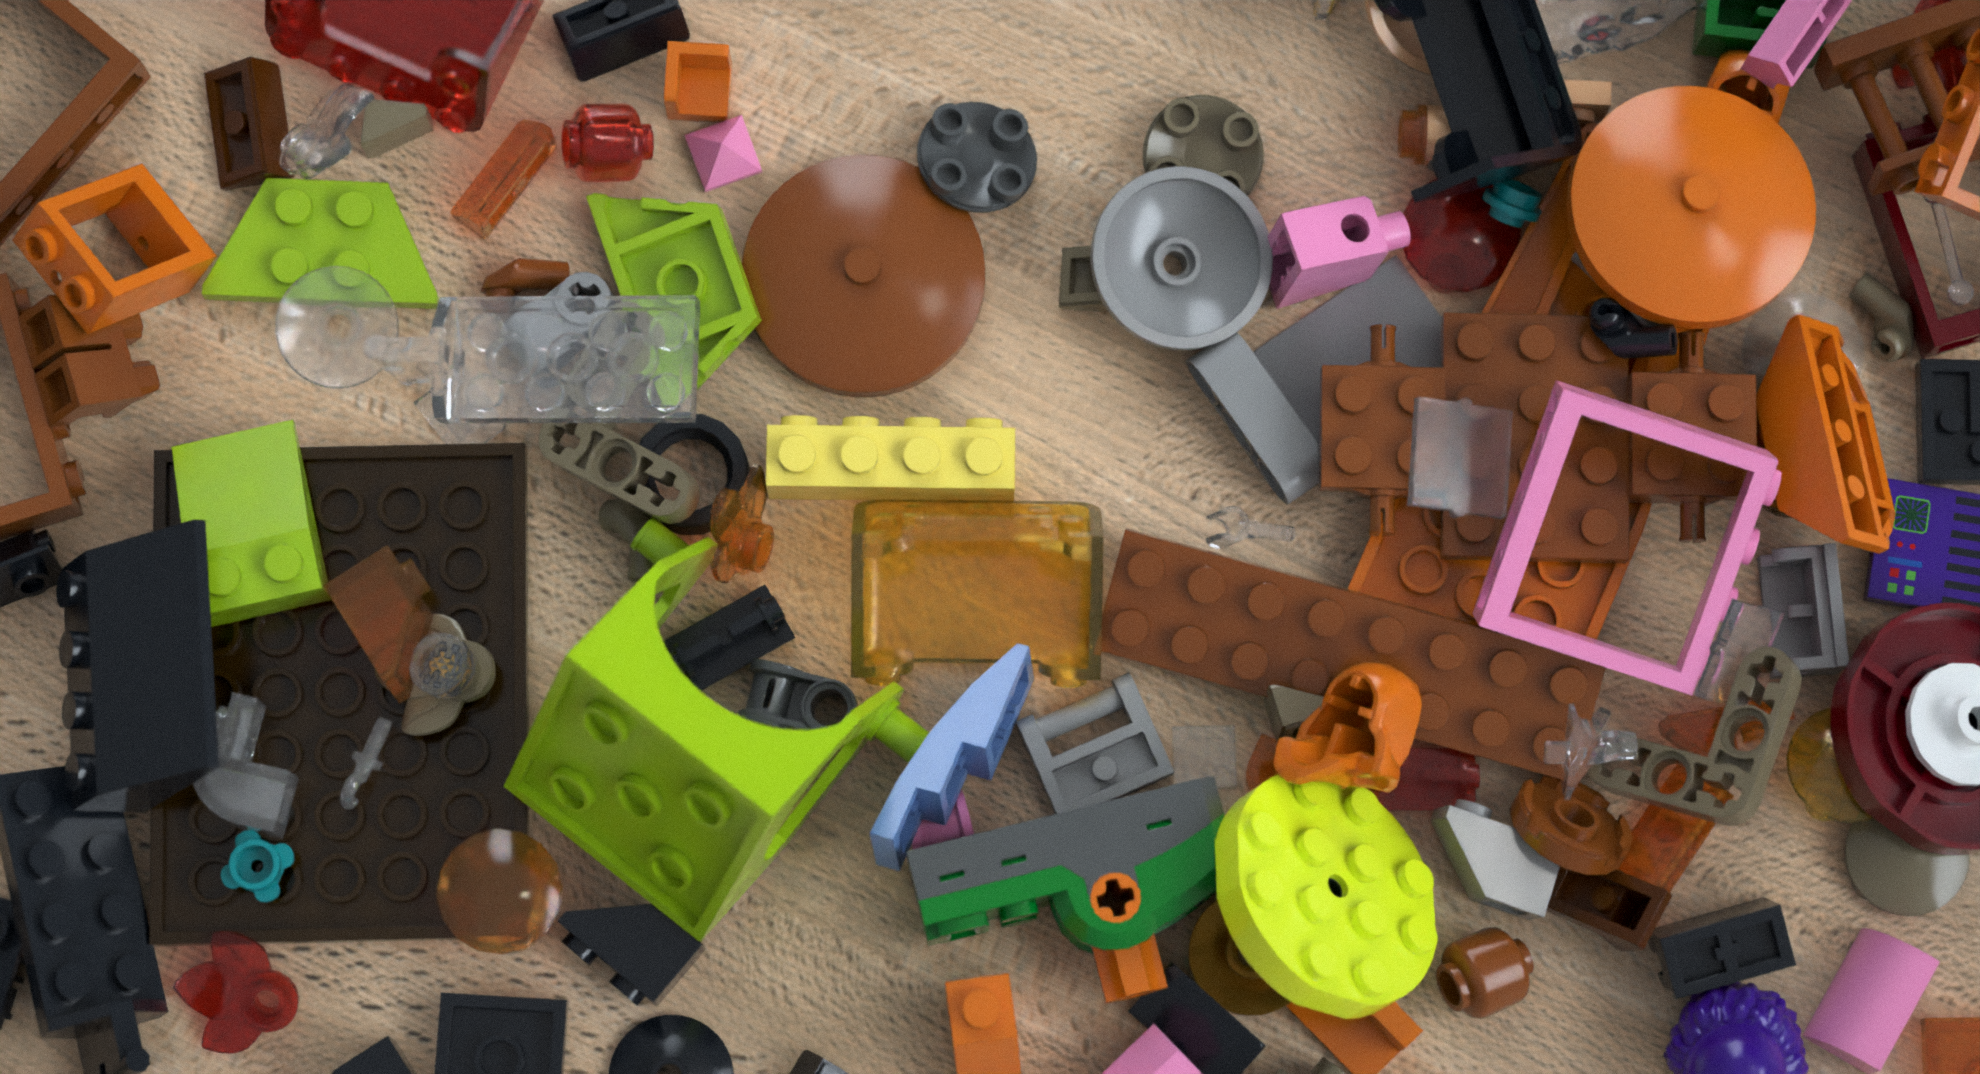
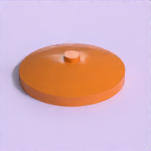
[1566,86,1816,329]

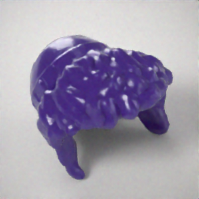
[1663,981,1809,1074]

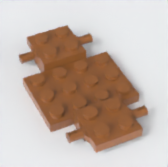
[1319,312,1757,564]

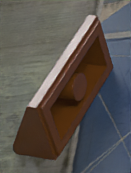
[204,56,295,190]

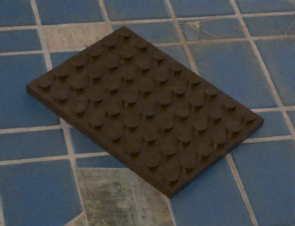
[149,443,530,947]

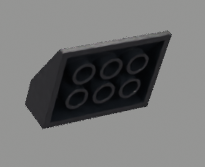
[56,520,219,813]

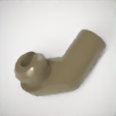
[1849,273,1914,362]
[599,498,654,582]

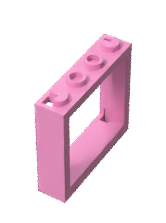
[1472,380,1782,696]

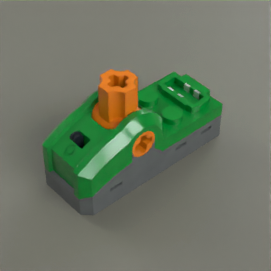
[906,776,1224,1004]

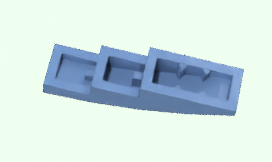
[869,643,1034,871]

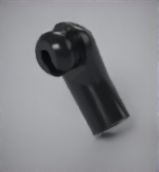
[1588,297,1678,359]

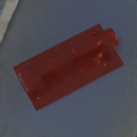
[1358,748,1480,811]

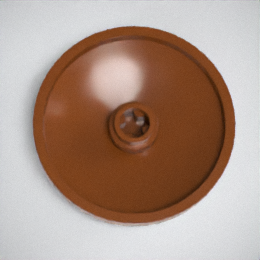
[742,155,985,397]

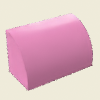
[1802,928,1940,1074]

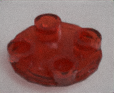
[1403,179,1521,294]

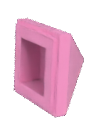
[685,115,762,192]

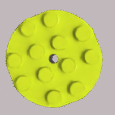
[1215,775,1438,1019]

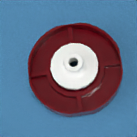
[1830,603,1980,855]

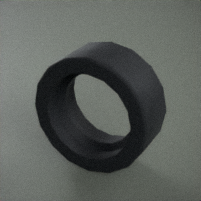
[632,414,750,535]

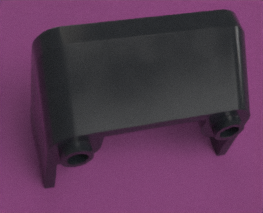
[1374,0,1582,203]

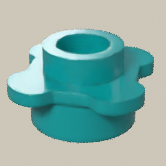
[221,830,294,903]

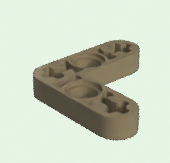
[539,303,700,524]
[1584,646,1802,826]

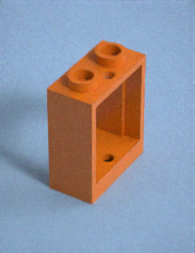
[12,164,217,334]

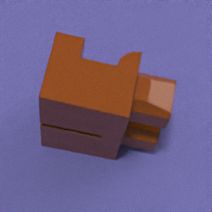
[17,295,160,427]

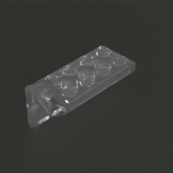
[363,295,700,423]

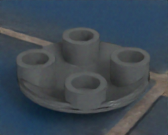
[917,102,1037,213]

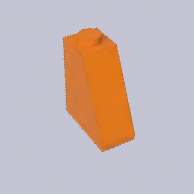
[945,973,1021,1074]

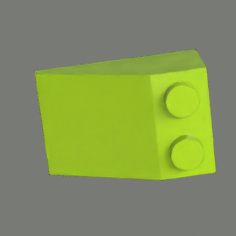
[171,419,332,627]

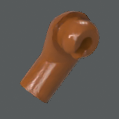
[481,258,570,315]

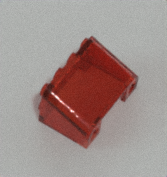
[265,0,544,133]

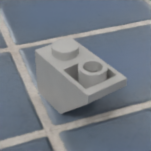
[1430,799,1560,920]

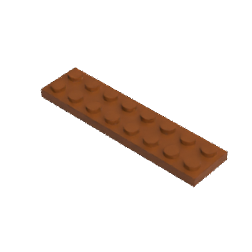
[1093,528,1606,783]

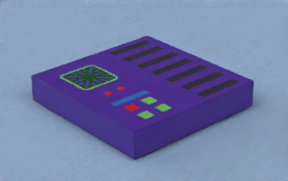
[1863,478,1980,609]

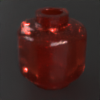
[561,103,654,183]

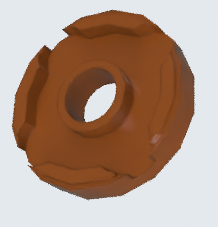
[1509,776,1633,875]

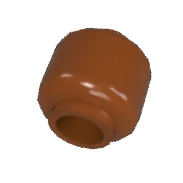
[1436,927,1534,1019]

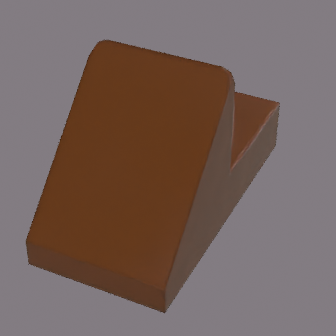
[1547,866,1673,951]

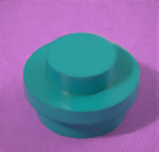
[1482,179,1542,228]

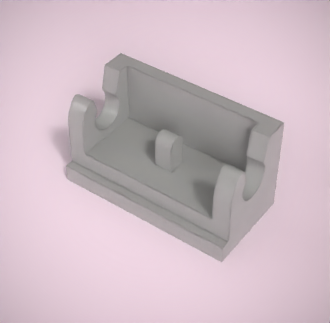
[1757,543,1849,679]

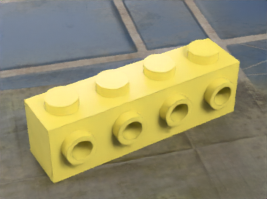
[766,415,1015,502]

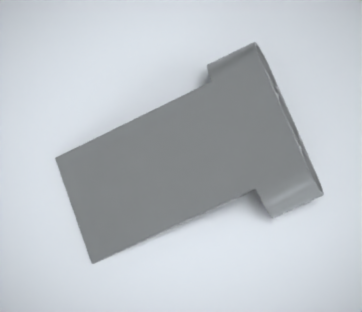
[1186,255,1441,504]

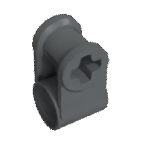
[737,659,859,730]

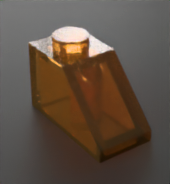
[323,545,433,704]

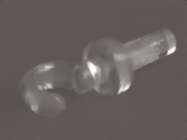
[340,716,393,809]

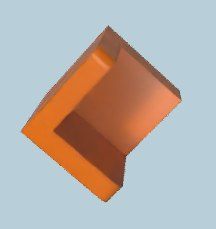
[664,41,732,122]

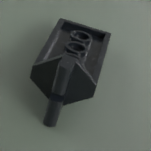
[0,766,168,1074]

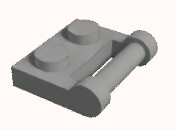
[1015,673,1174,814]

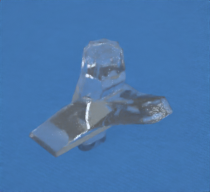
[1543,703,1638,801]

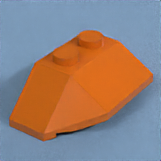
[1756,314,1896,554]

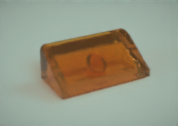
[450,120,557,239]
[1617,764,1734,892]

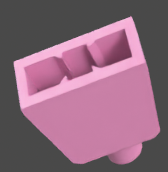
[1267,196,1411,309]

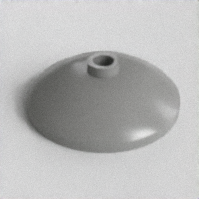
[1090,166,1273,351]

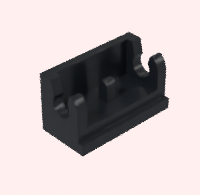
[1648,897,1796,999]

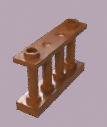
[1813,0,1980,197]

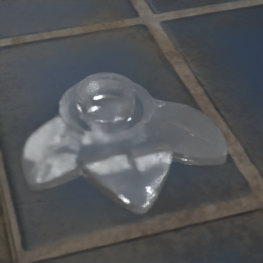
[279,82,375,180]

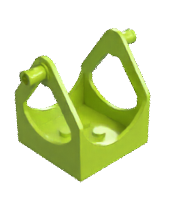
[503,517,929,942]

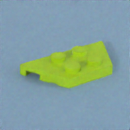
[202,178,440,309]
[586,193,762,417]

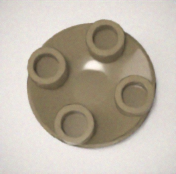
[1143,95,1264,196]
[1845,809,1970,916]

